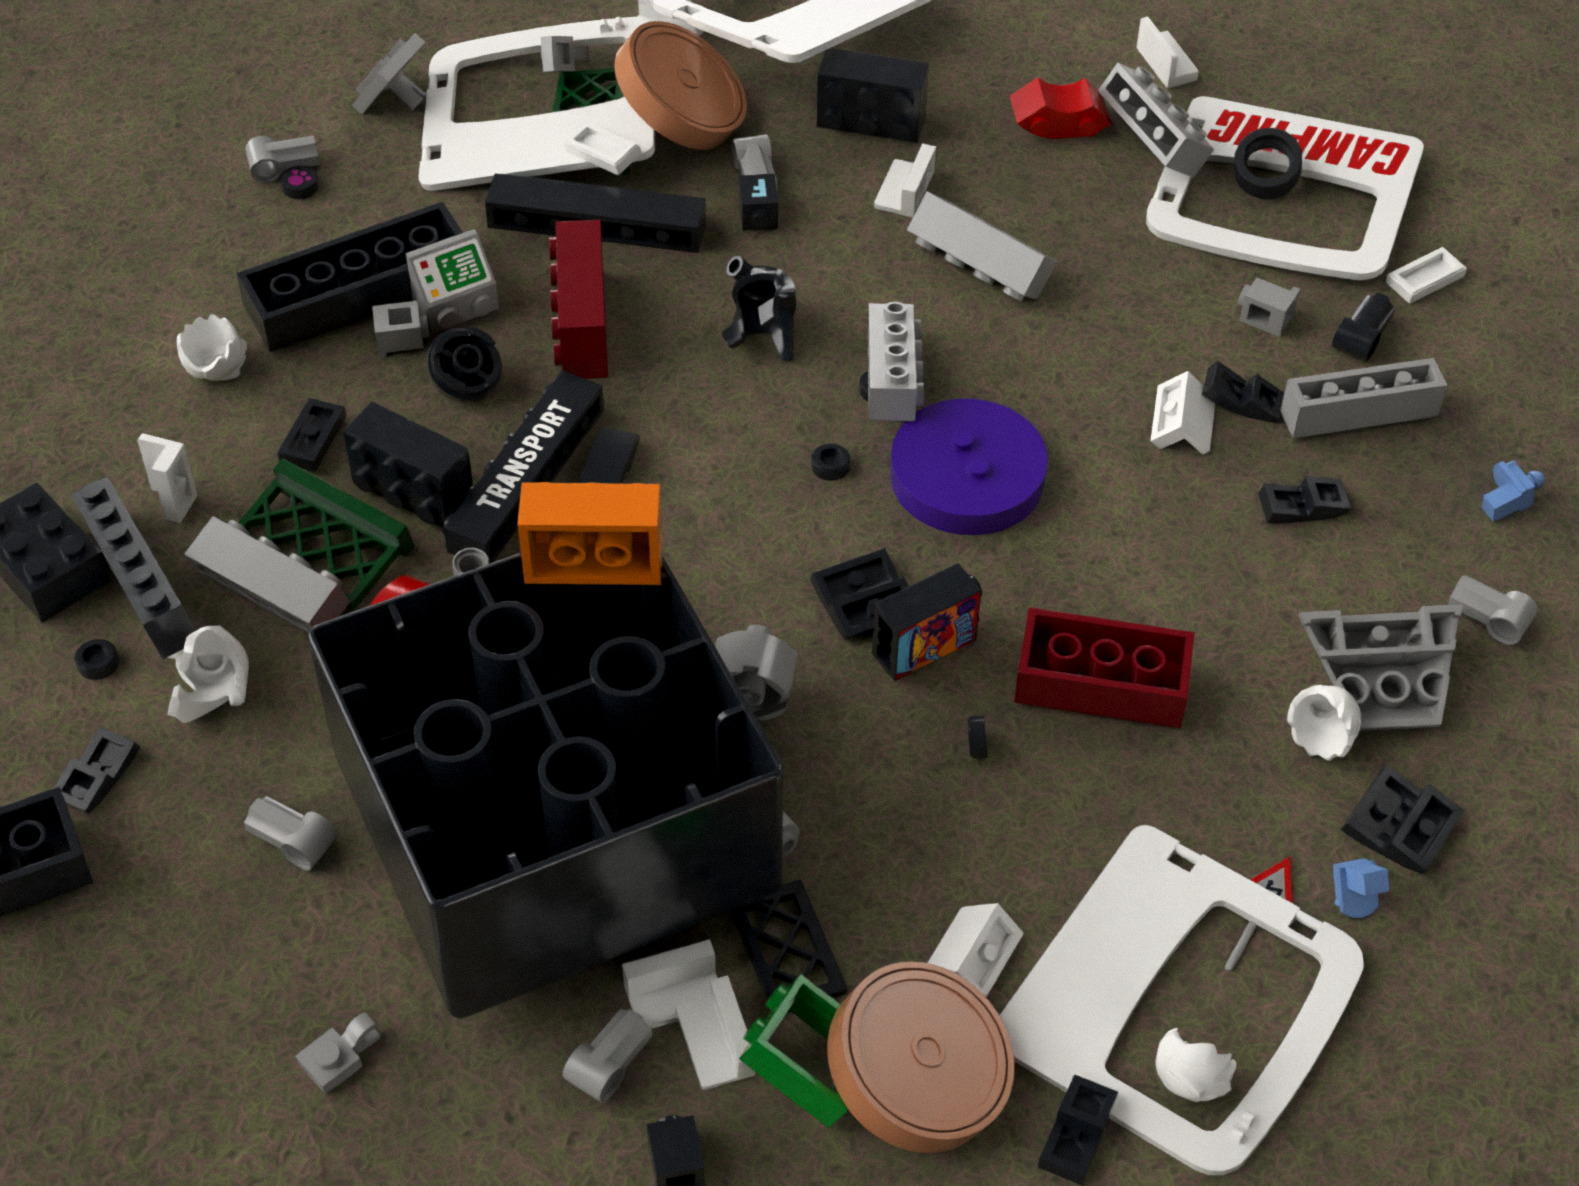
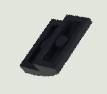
[810,548,909,640]
[1340,765,1464,874]

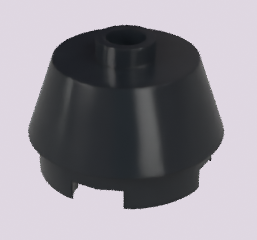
[427,327,502,401]

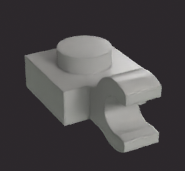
[541,36,590,72]
[295,1012,380,1095]

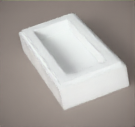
[564,121,642,175]
[1386,247,1467,304]

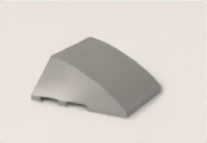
[1298,604,1463,731]

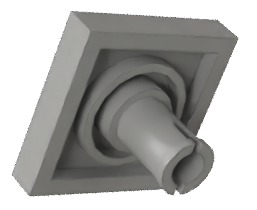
[351,33,427,114]

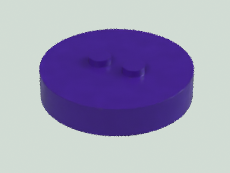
[890,398,1048,535]

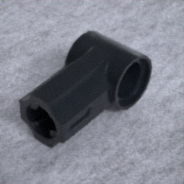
[1332,292,1396,362]

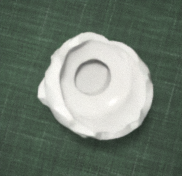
[177,314,247,381]
[1287,685,1361,761]
[1155,1028,1237,1102]

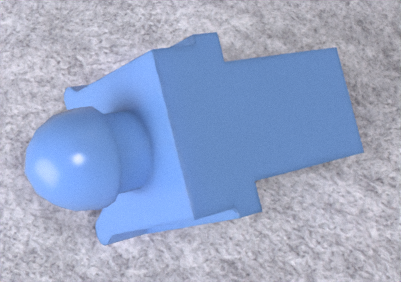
[1482,460,1545,522]
[1333,858,1389,918]

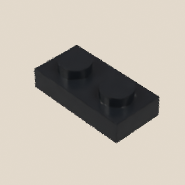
[277,398,346,472]

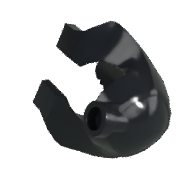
[722,256,797,361]

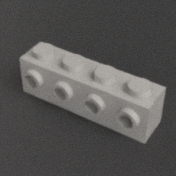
[1098,63,1214,178]
[907,191,1057,301]
[868,302,924,421]
[1280,358,1447,438]
[184,516,350,633]

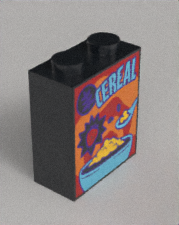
[872,563,982,681]

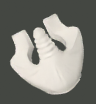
[167,625,249,723]

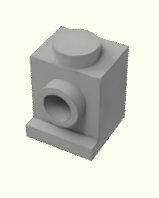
[1238,277,1300,337]
[372,301,430,358]

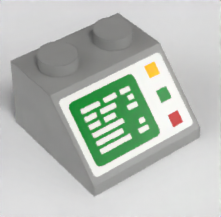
[406,229,499,334]

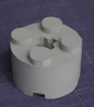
[715,624,798,720]

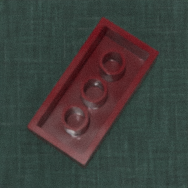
[549,220,608,379]
[1014,607,1195,728]

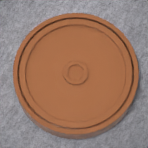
[614,21,747,150]
[827,961,1014,1153]

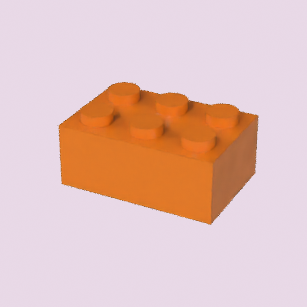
[517,482,663,585]

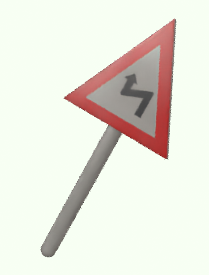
[1225,857,1292,972]

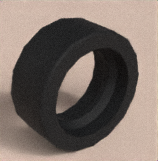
[1234,128,1302,199]

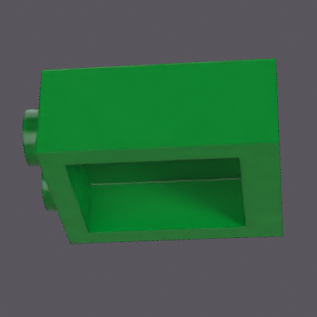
[739,974,848,1128]

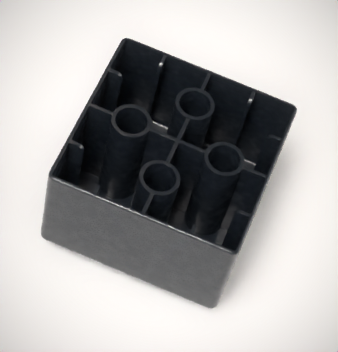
[308,553,783,1019]

